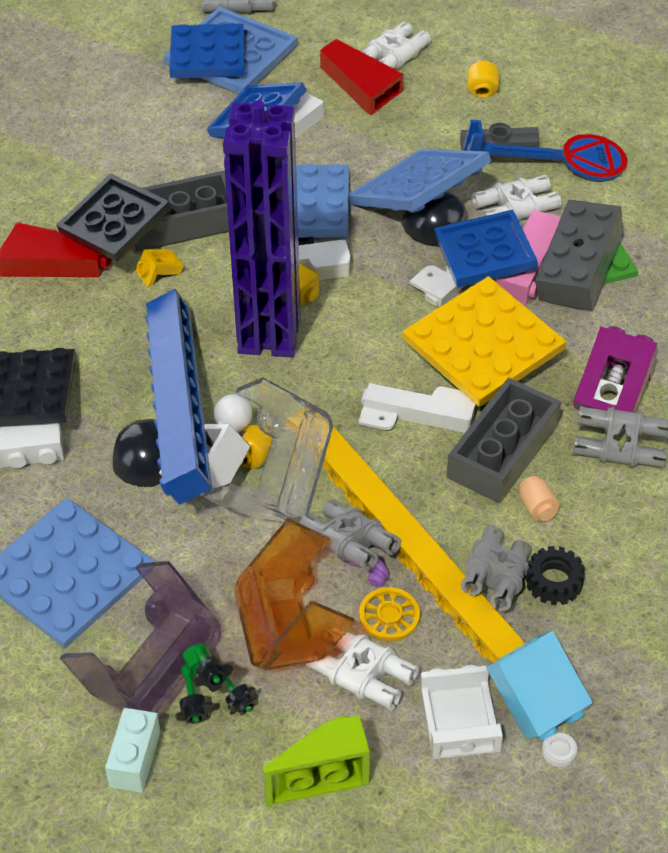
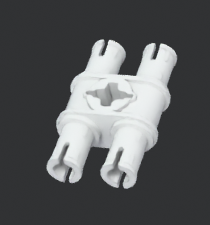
[361,21,431,69]
[471,175,562,220]
[306,624,420,711]

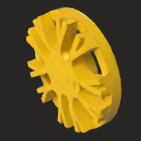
[359,587,420,642]

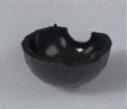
[402,191,468,246]
[113,419,162,487]

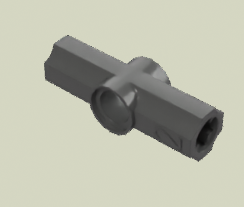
[460,122,539,150]

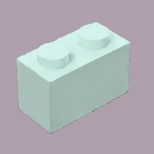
[105,708,160,793]

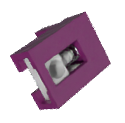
[573,326,658,412]

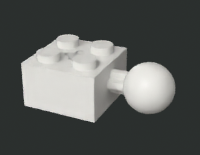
[159,394,253,496]

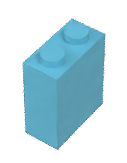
[486,630,593,741]

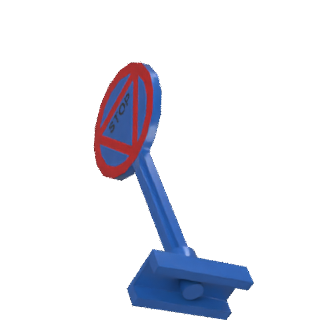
[463,119,628,181]

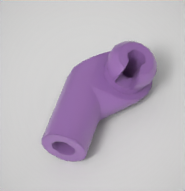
[348,556,389,588]

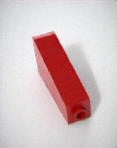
[320,39,403,115]
[0,222,112,278]

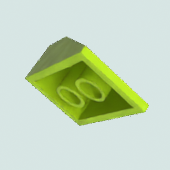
[263,715,370,807]

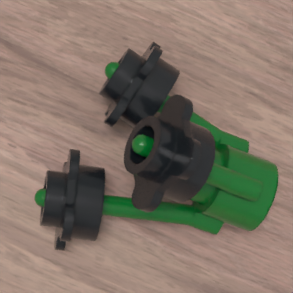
[175,643,258,724]

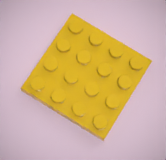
[402,276,567,407]

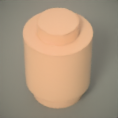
[519,476,560,521]

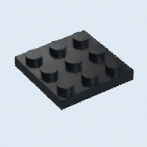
[56,173,172,262]

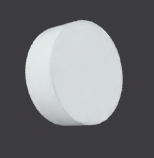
[542,732,577,767]

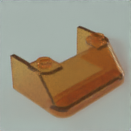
[234,518,355,671]

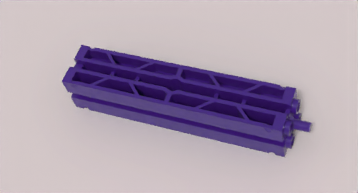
[223,100,301,358]

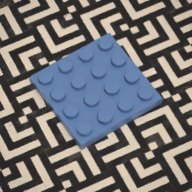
[163,7,298,94]
[348,148,491,213]
[296,164,349,238]
[0,498,156,649]

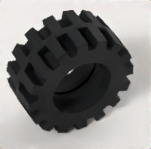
[526,546,585,605]

